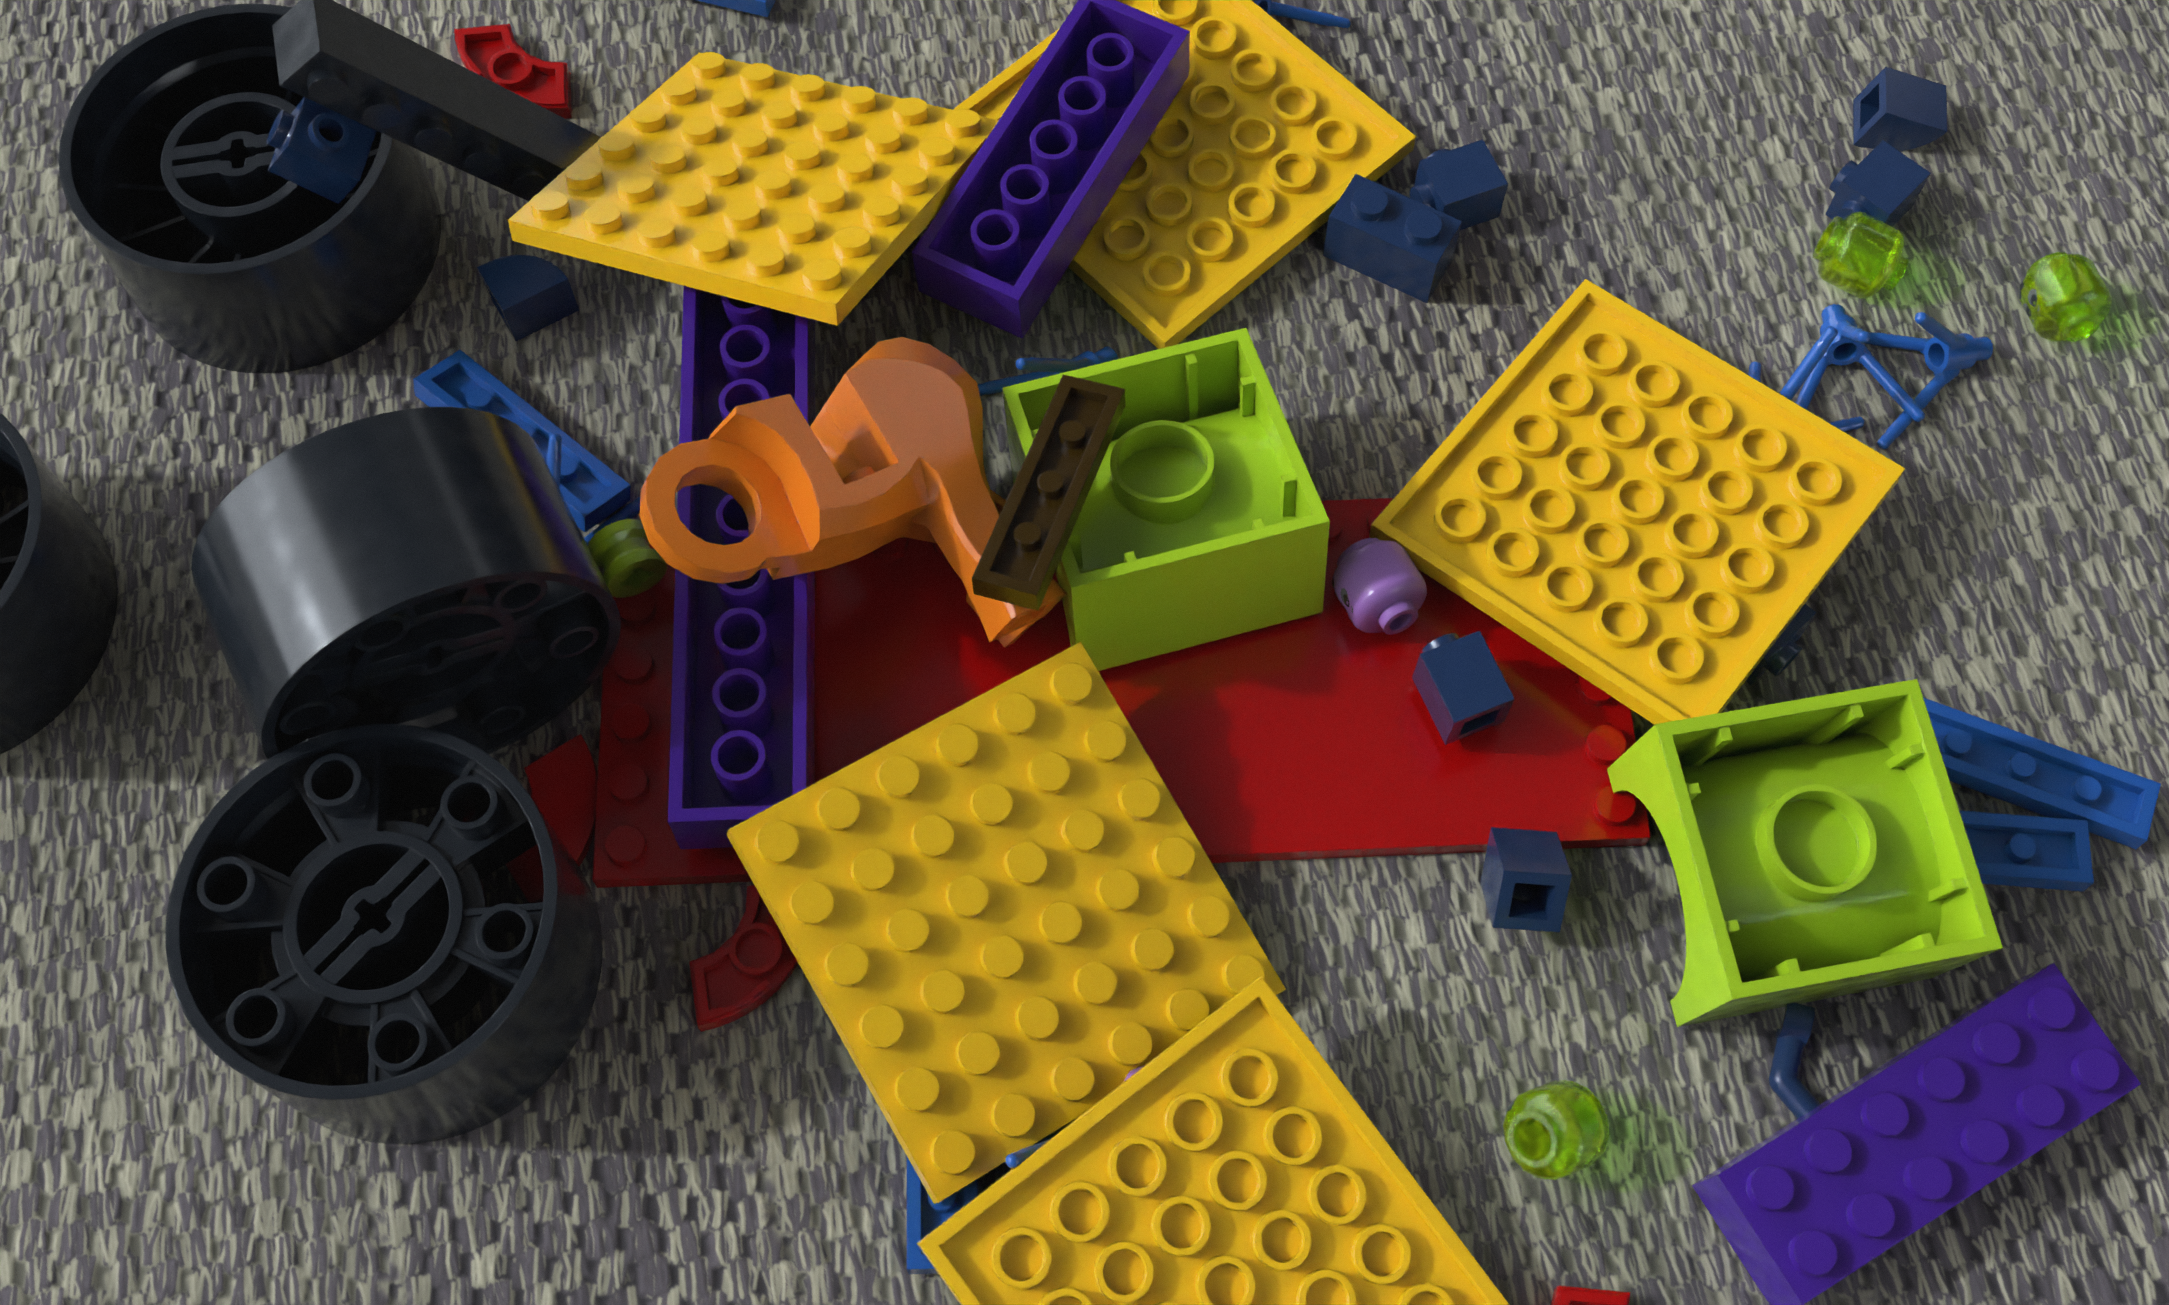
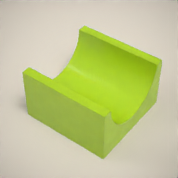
[1002,328,1330,671]
[1607,679,2003,1027]

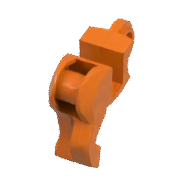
[639,337,1067,648]

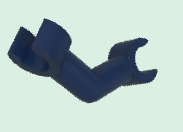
[1769,1002,1820,1119]

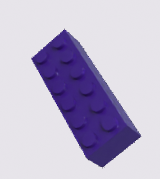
[912,0,1190,339]
[1692,963,2141,1305]

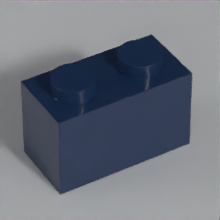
[1323,174,1462,303]

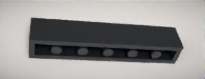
[272,0,601,201]

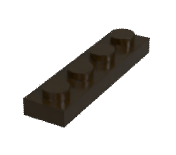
[972,374,1126,611]

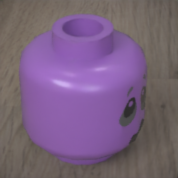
[1332,538,1427,635]

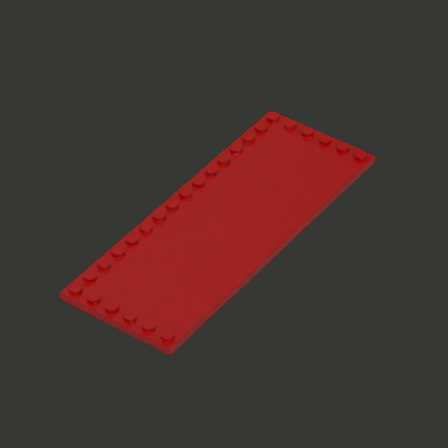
[593,498,1651,888]

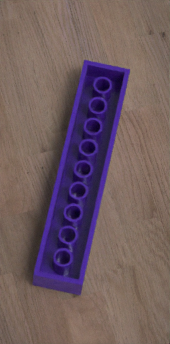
[668,286,815,849]

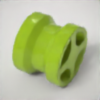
[588,518,667,598]

